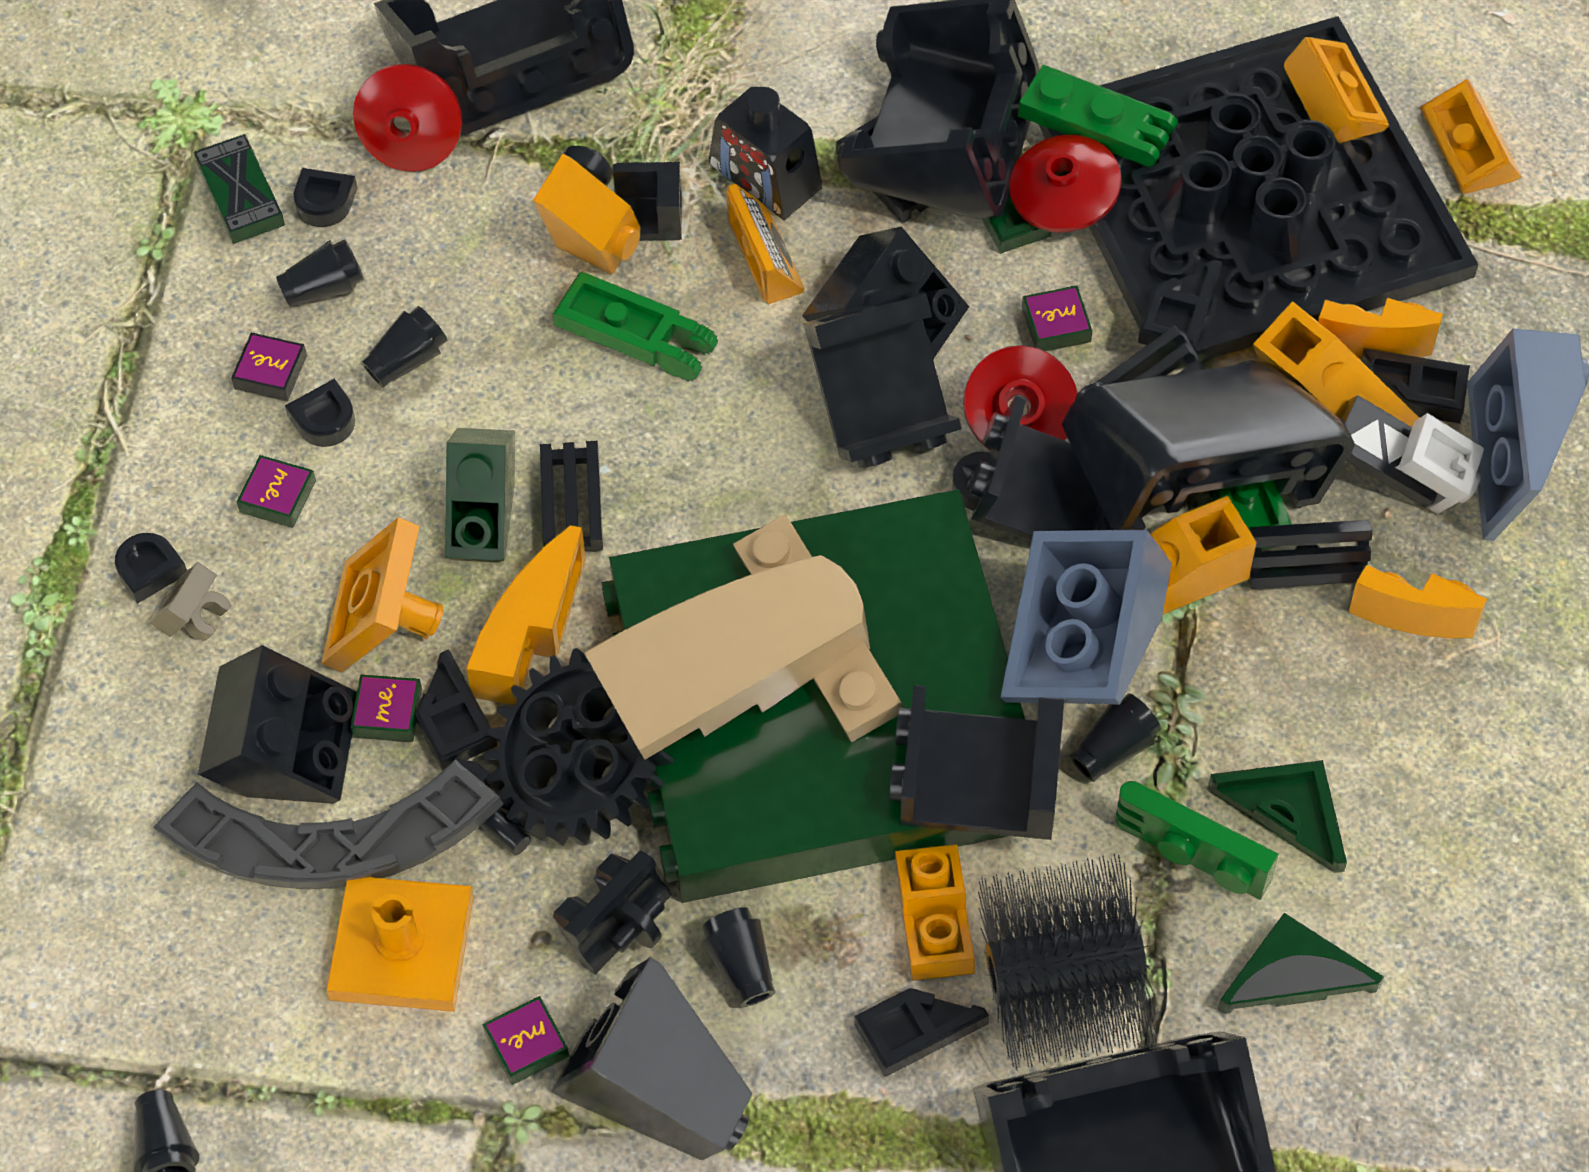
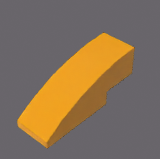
[466,525,586,705]

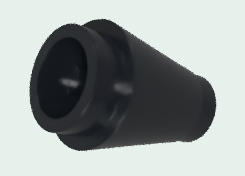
[276,239,365,307]
[361,306,448,388]
[1069,693,1161,782]
[702,907,776,1007]
[134,1089,200,1172]

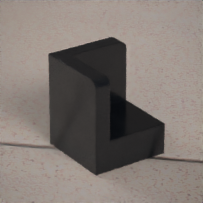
[613,162,682,241]

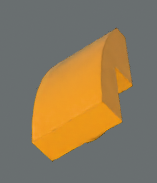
[1318,298,1443,359]
[1349,565,1487,638]
[895,845,975,981]

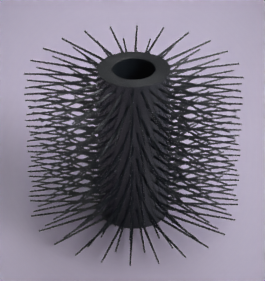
[978,853,1157,1071]

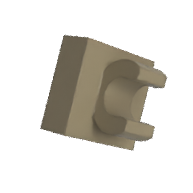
[150,562,231,641]

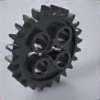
[484,648,674,846]

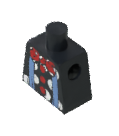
[709,86,822,221]

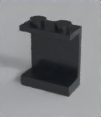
[803,291,962,468]
[969,395,1112,542]
[889,685,1064,840]

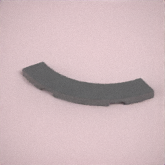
[154,760,503,889]

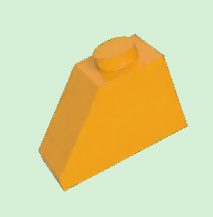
[533,154,641,275]

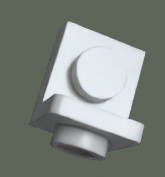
[1398,413,1484,514]

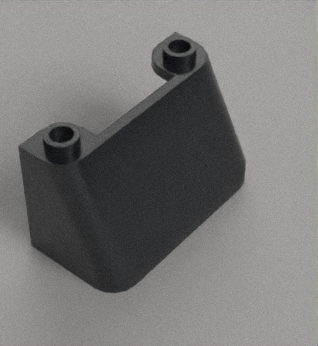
[373,0,634,136]
[838,0,1039,219]
[1061,360,1355,530]
[973,1032,1276,1172]

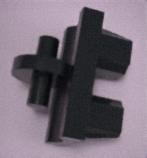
[553,850,672,974]

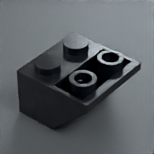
[802,226,970,359]
[198,645,357,804]

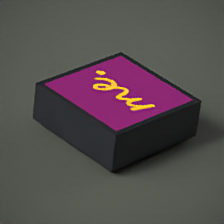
[231,332,307,401]

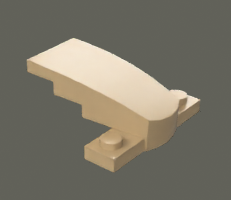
[584,514,903,759]

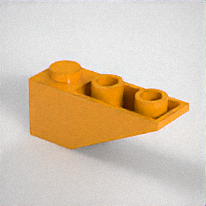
[1253,301,1419,427]
[1150,496,1256,615]

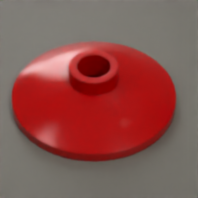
[353,64,462,172]
[1009,135,1121,233]
[963,345,1078,451]

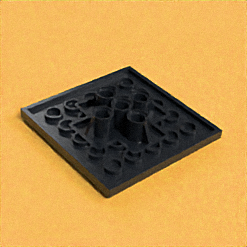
[1038,16,1479,370]

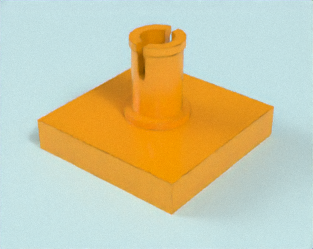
[321,517,443,672]
[326,877,474,1012]

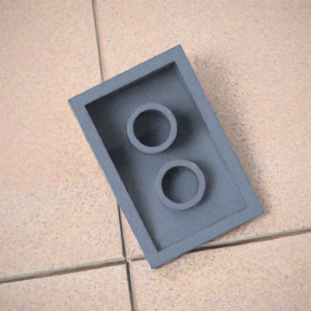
[1467,328,1589,541]
[1001,530,1172,704]

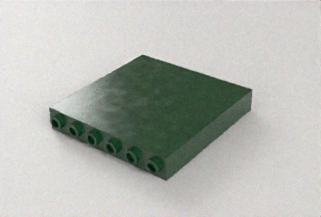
[601,489,1025,903]

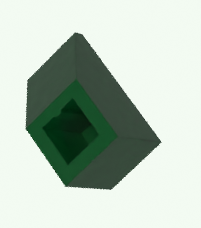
[445,428,515,561]

